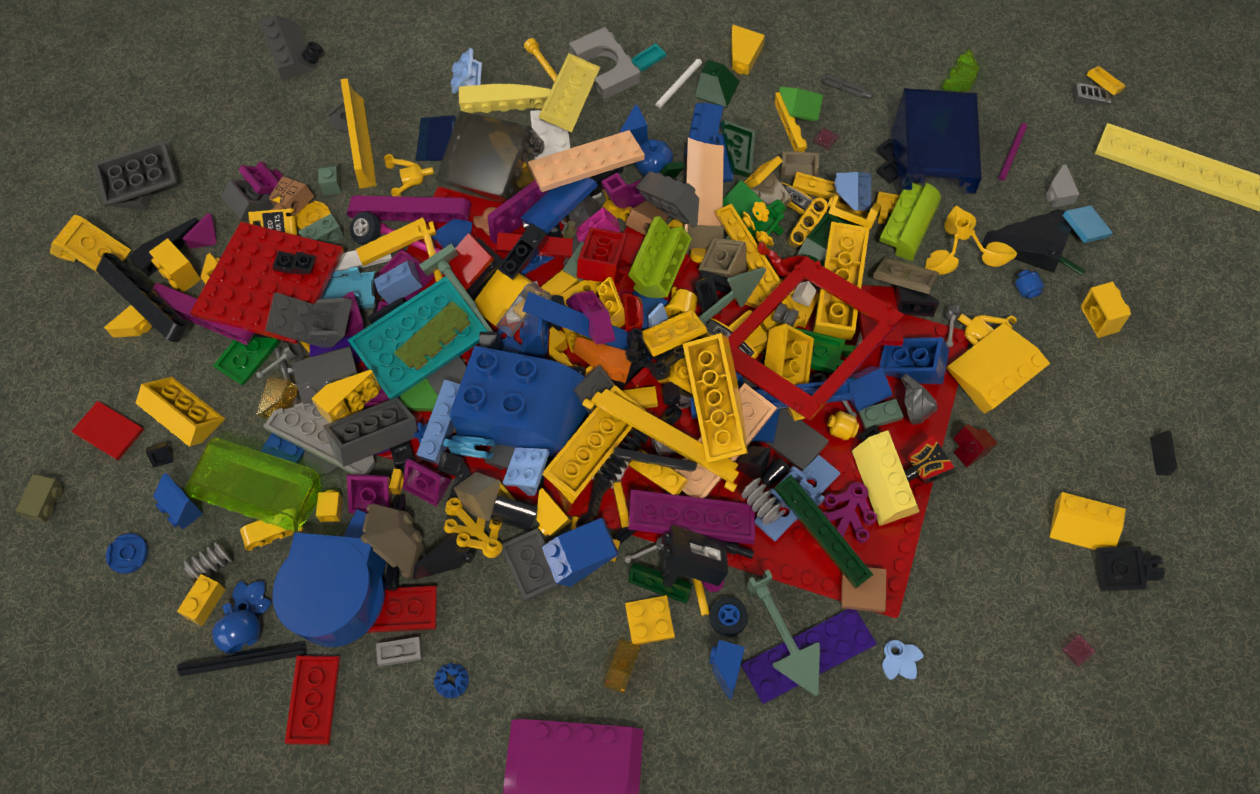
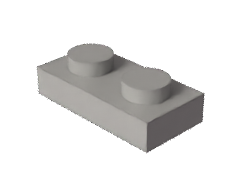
[376,637,422,667]

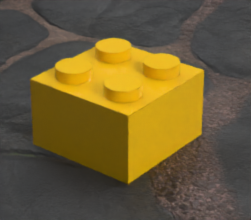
[149,238,201,293]
[1080,281,1131,338]

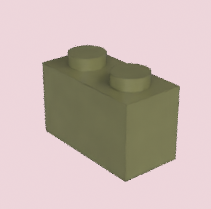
[16,474,62,523]

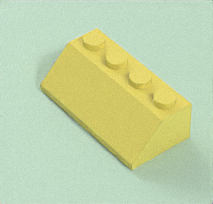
[852,430,919,526]

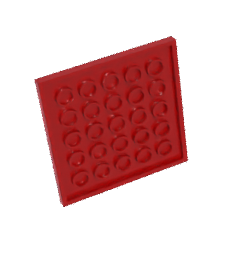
[190,222,344,344]

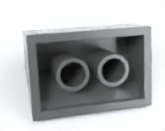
[292,346,359,405]

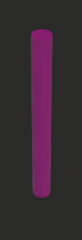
[998,123,1028,181]

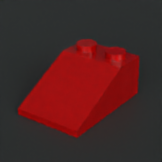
[577,227,627,285]

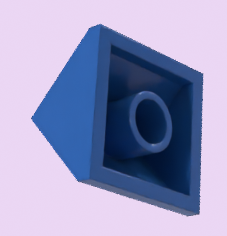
[620,105,648,144]
[848,366,892,412]

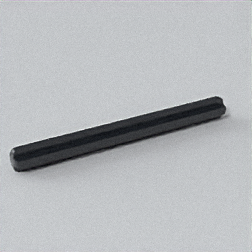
[177,643,307,676]

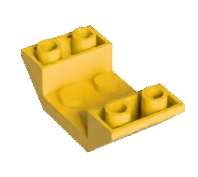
[562,277,625,353]

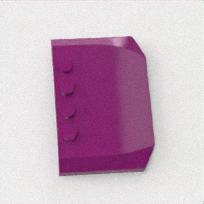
[503,719,644,794]

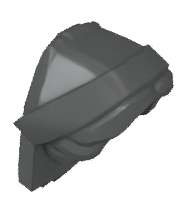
[901,374,938,425]

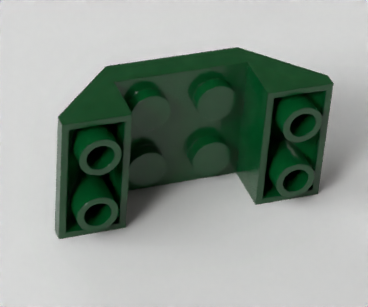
[797,212,863,267]

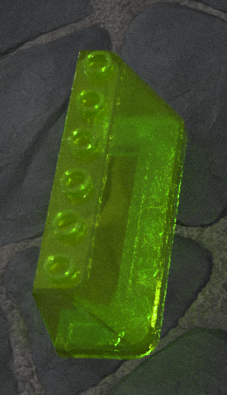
[186,437,321,532]

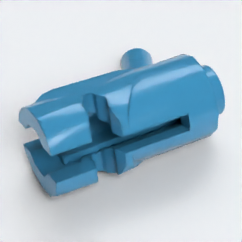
[443,434,495,459]

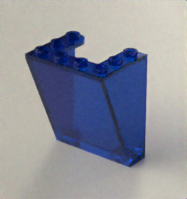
[891,88,982,194]

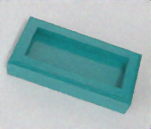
[631,43,666,73]

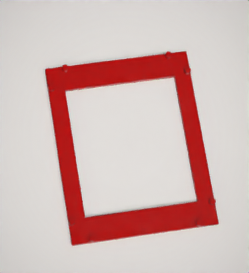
[728,257,904,420]

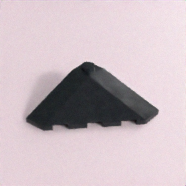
[982,209,1072,273]

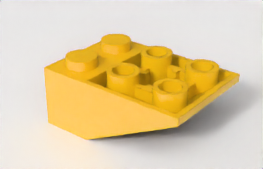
[311,370,381,423]

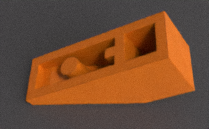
[573,337,632,383]

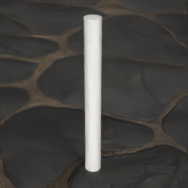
[655,59,702,108]

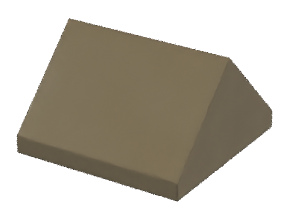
[454,472,501,521]

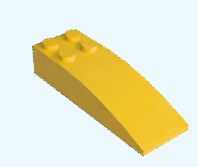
[813,222,870,340]
[683,333,748,463]

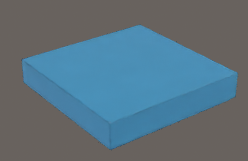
[1063,205,1113,243]

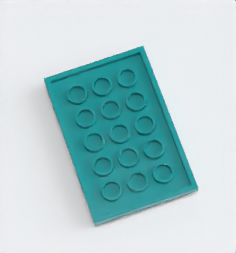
[348,276,488,400]

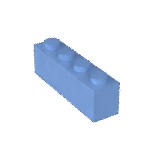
[416,379,460,465]

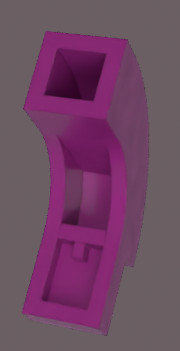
[602,173,646,209]

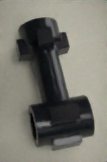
[625,328,643,362]

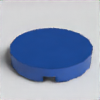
[106,533,149,574]

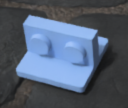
[451,48,482,93]
[503,448,549,496]

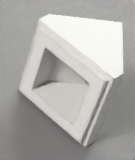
[792,281,817,307]

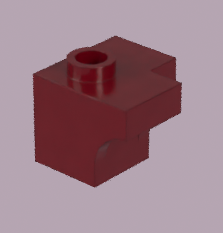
[953,424,998,468]

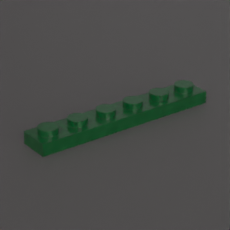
[774,475,873,589]

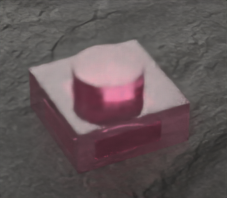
[813,127,838,150]
[1062,635,1096,667]

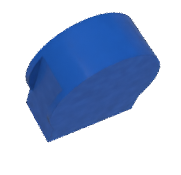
[273,533,386,647]

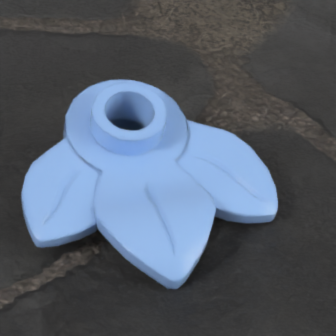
[882,640,924,680]

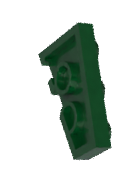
[721,119,756,178]

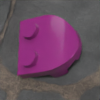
[238,161,283,195]

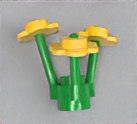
[742,199,786,246]

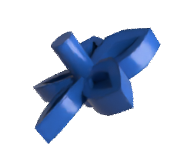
[413,423,428,443]

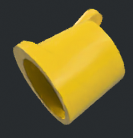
[664,287,698,319]

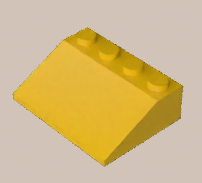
[946,323,1050,414]

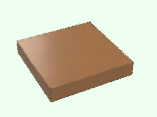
[841,568,886,612]

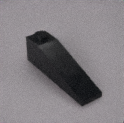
[128,217,199,277]

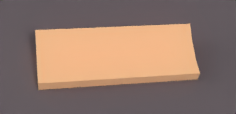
[685,138,724,233]

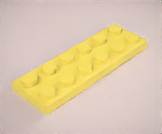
[538,53,600,132]

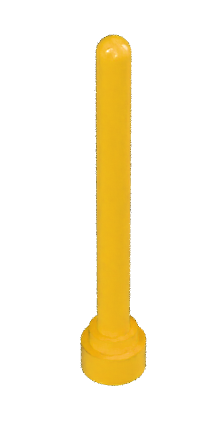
[524,38,558,83]

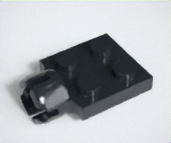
[1095,546,1165,591]

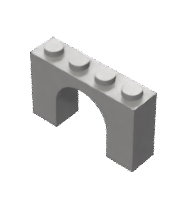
[569,27,641,100]

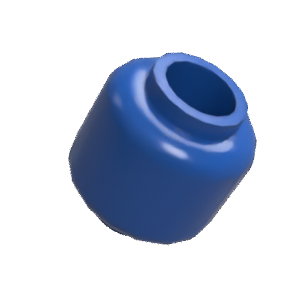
[1015,269,1044,299]

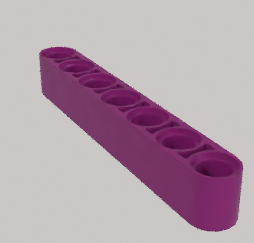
[347,195,471,223]
[151,283,256,345]

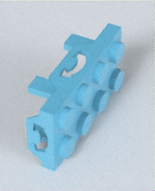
[320,267,375,309]

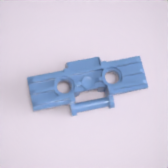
[755,455,841,542]

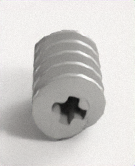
[742,478,786,525]
[183,542,233,584]

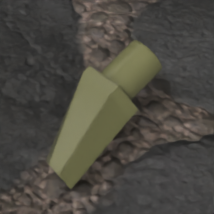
[563,221,577,239]

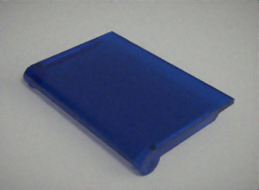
[415,115,456,161]

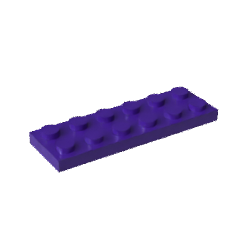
[741,609,877,705]

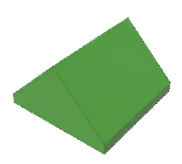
[779,87,823,122]

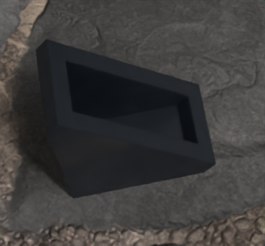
[693,276,722,314]

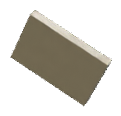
[873,257,939,294]

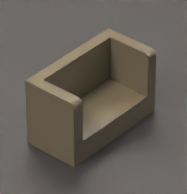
[780,151,819,179]

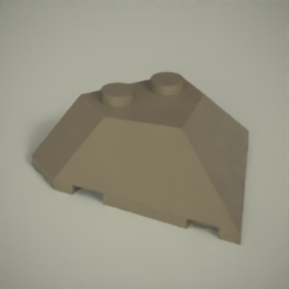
[361,504,425,578]

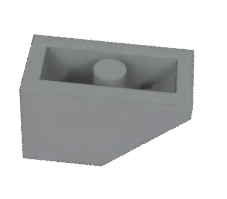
[1046,164,1079,208]

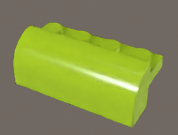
[879,181,941,262]
[628,216,692,298]

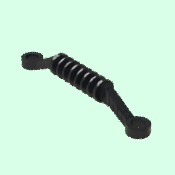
[576,405,682,528]

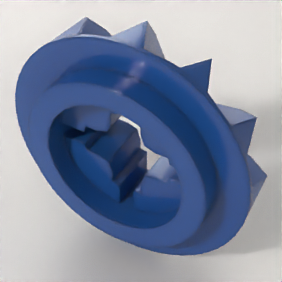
[434,663,469,698]

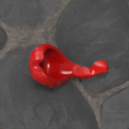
[757,242,809,283]

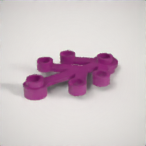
[822,482,877,543]

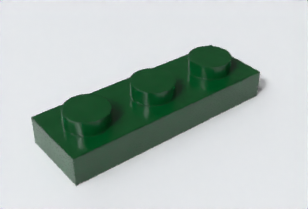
[628,562,693,604]

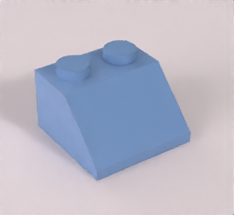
[834,172,872,211]
[374,260,422,304]

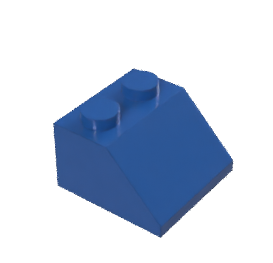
[153,473,203,530]
[709,640,745,699]

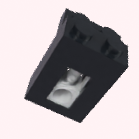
[660,525,728,588]

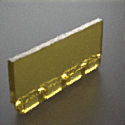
[394,301,470,371]

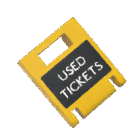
[248,208,297,235]

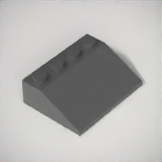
[94,141,177,207]

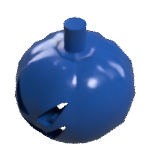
[634,139,674,176]
[212,603,261,654]

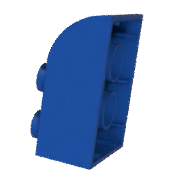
[449,346,588,457]

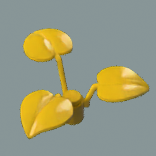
[925,205,1017,275]

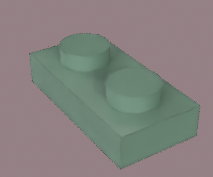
[857,399,903,430]

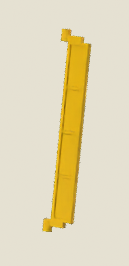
[582,389,739,492]

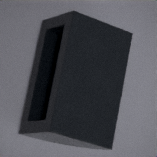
[490,496,537,531]

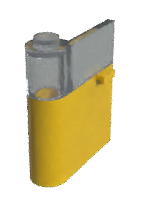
[474,270,552,337]

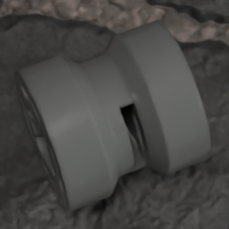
[773,303,799,327]

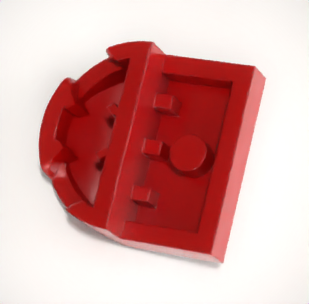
[619,293,643,332]

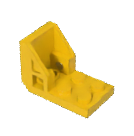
[49,215,131,272]

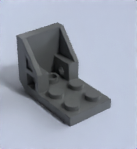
[265,292,352,348]

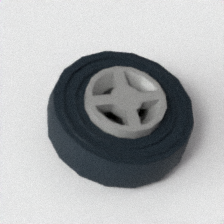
[350,212,381,245]

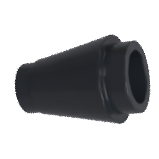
[761,457,790,487]

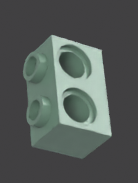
[298,214,344,244]

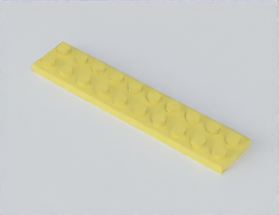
[1095,123,1260,211]

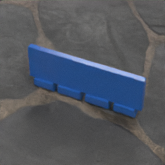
[685,102,723,157]

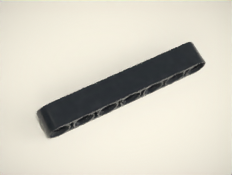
[96,253,188,343]

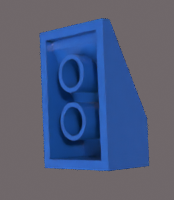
[518,314,549,359]
[879,337,949,384]
[542,518,619,587]

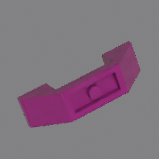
[566,290,615,345]

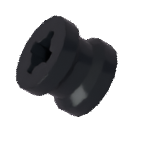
[302,41,323,64]

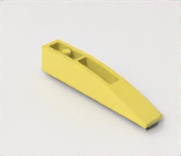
[459,84,551,114]

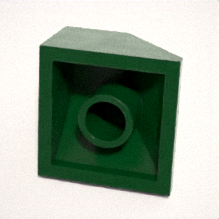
[694,60,740,108]

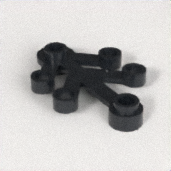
[636,342,688,380]

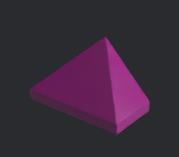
[183,213,217,249]

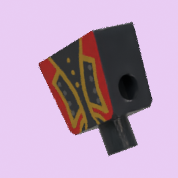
[904,435,956,484]

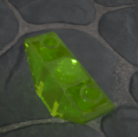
[942,49,980,96]

